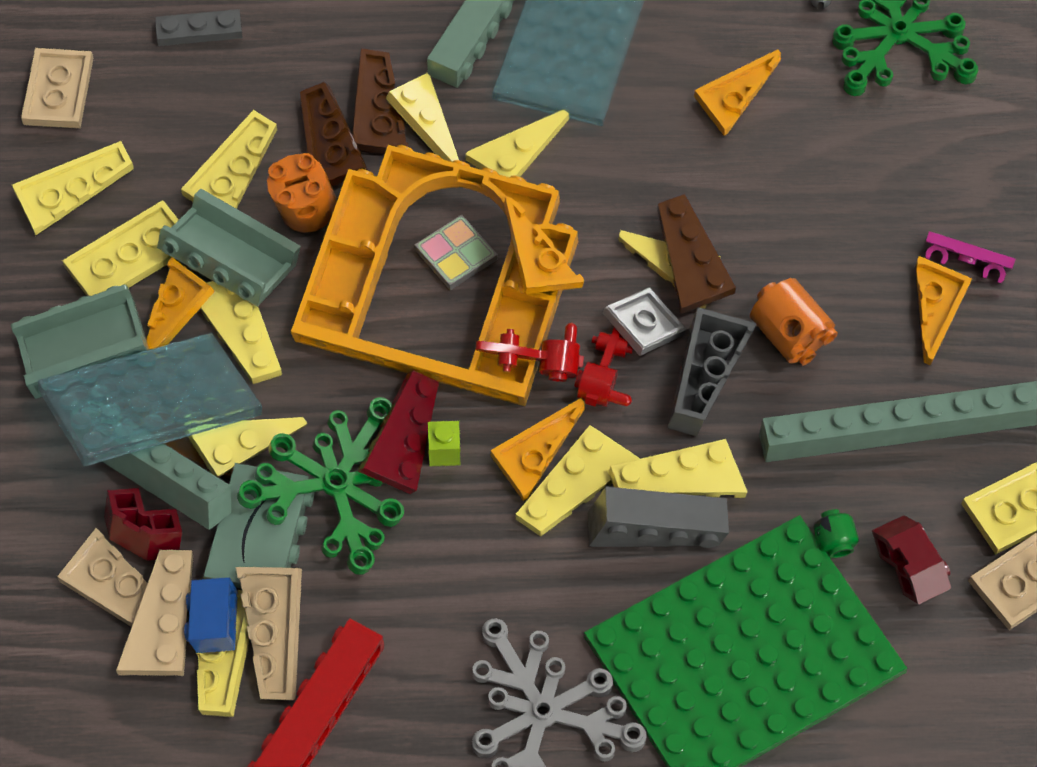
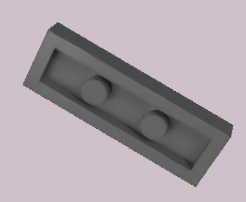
[155,9,243,46]

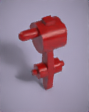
[475,323,584,382]
[574,327,633,407]

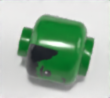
[814,509,859,558]

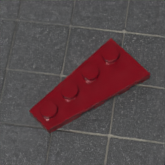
[358,370,439,494]

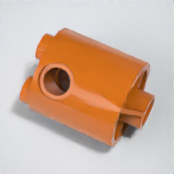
[267,153,337,233]
[750,278,838,366]

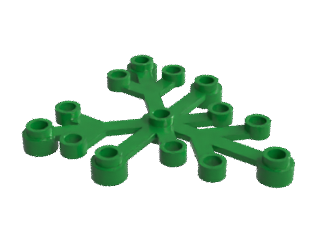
[832,0,978,96]
[237,397,404,575]

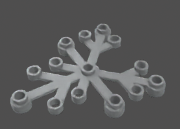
[472,618,646,767]

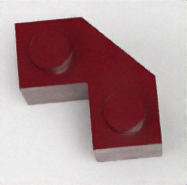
[104,488,182,561]
[872,515,952,605]

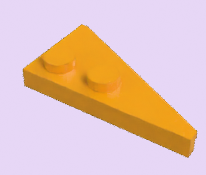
[694,49,781,136]
[504,197,584,294]
[915,256,972,366]
[137,257,215,371]
[491,398,585,501]

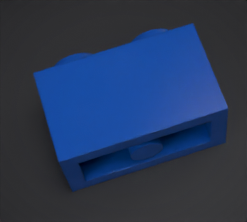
[184,577,238,653]

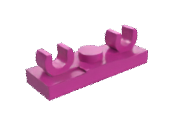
[925,231,1015,283]

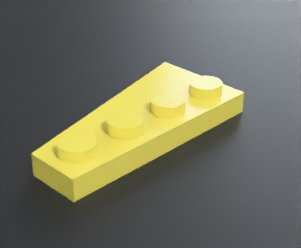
[200,281,282,384]

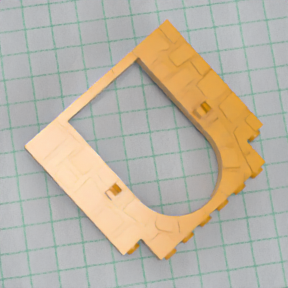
[291,145,578,406]

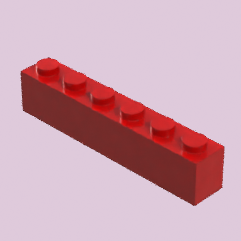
[247,618,384,767]

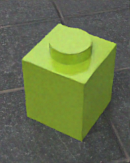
[428,421,461,466]

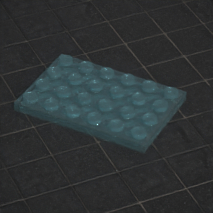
[493,0,645,126]
[38,333,262,466]

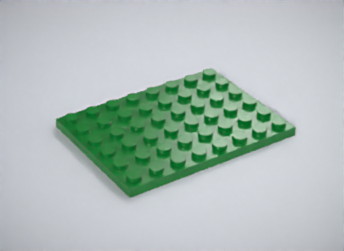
[584,515,908,767]

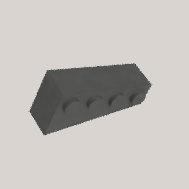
[667,307,757,436]
[588,486,729,548]

